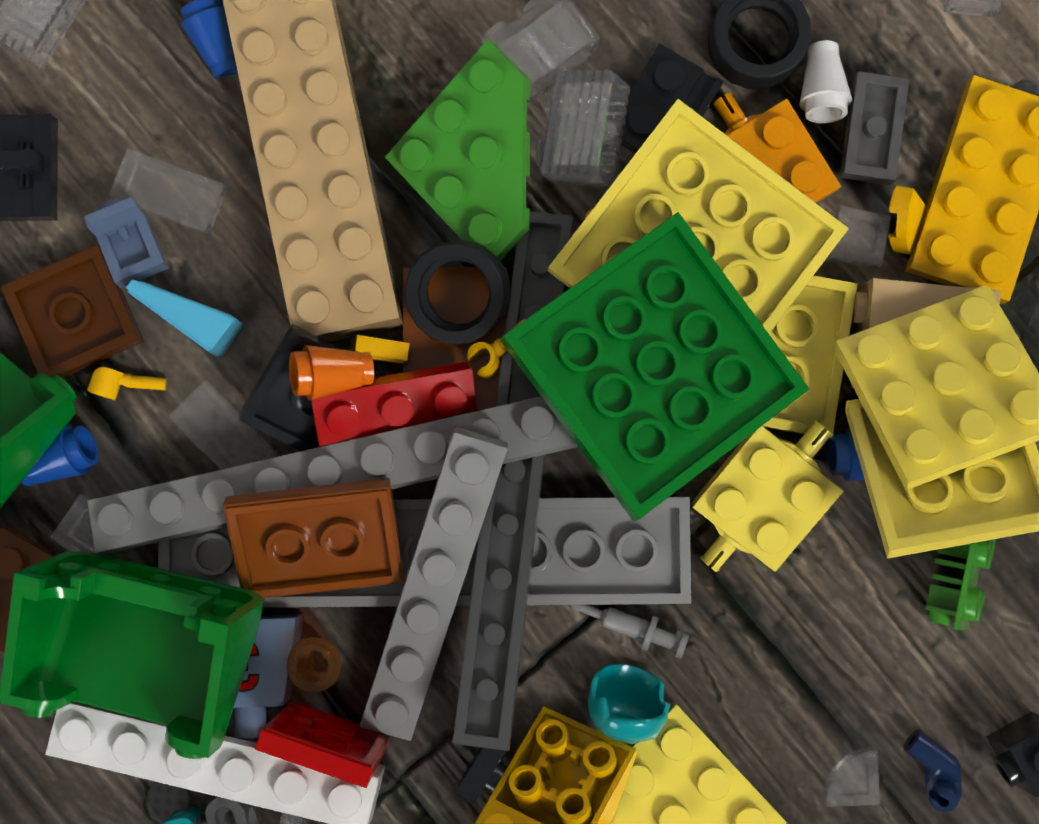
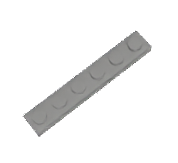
[360,426,508,741]

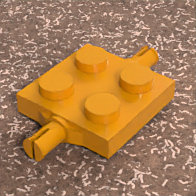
[713,92,842,203]

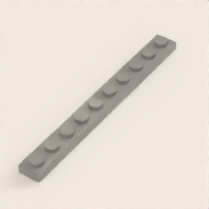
[87,397,578,555]

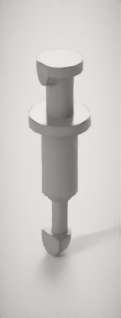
[569,605,690,659]

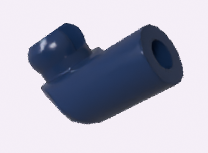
[903,730,962,812]

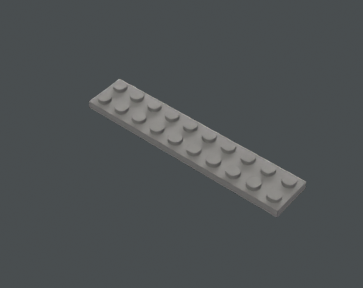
[158,497,691,608]

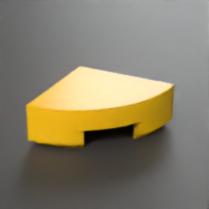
[888,186,927,255]
[349,335,410,364]

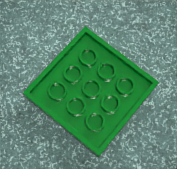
[500,212,809,522]

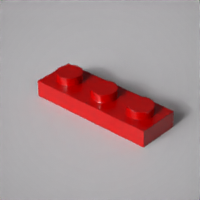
[311,361,477,446]

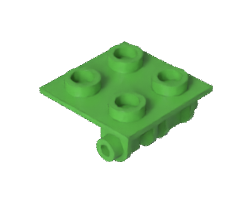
[925,539,996,630]

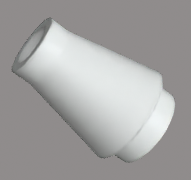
[799,40,852,123]

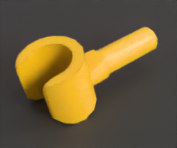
[467,319,526,379]
[87,367,167,400]

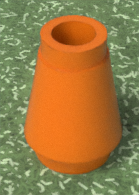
[289,345,374,401]

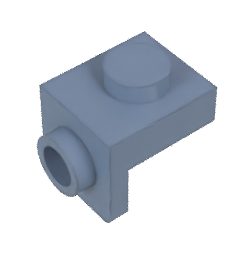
[84,197,169,289]

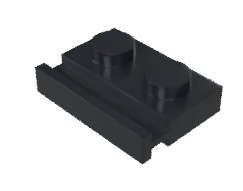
[606,43,724,154]

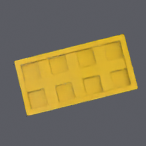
[905,75,1039,304]

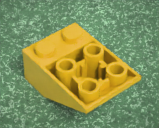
[475,706,637,824]

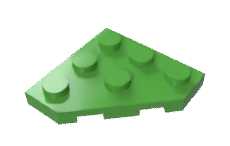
[385,39,530,261]

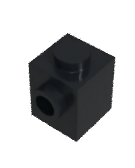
[986,711,1039,797]

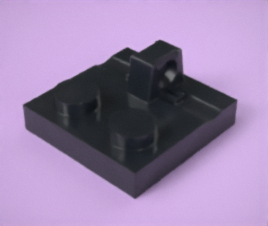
[0,114,58,221]
[239,324,386,451]

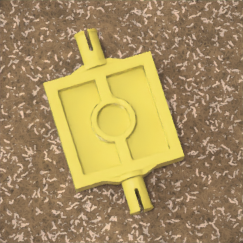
[691,420,844,572]

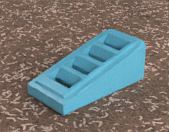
[126,279,245,357]

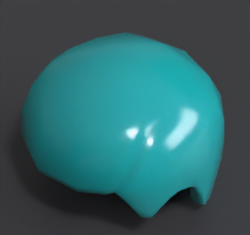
[588,664,670,744]

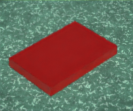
[254,701,390,788]

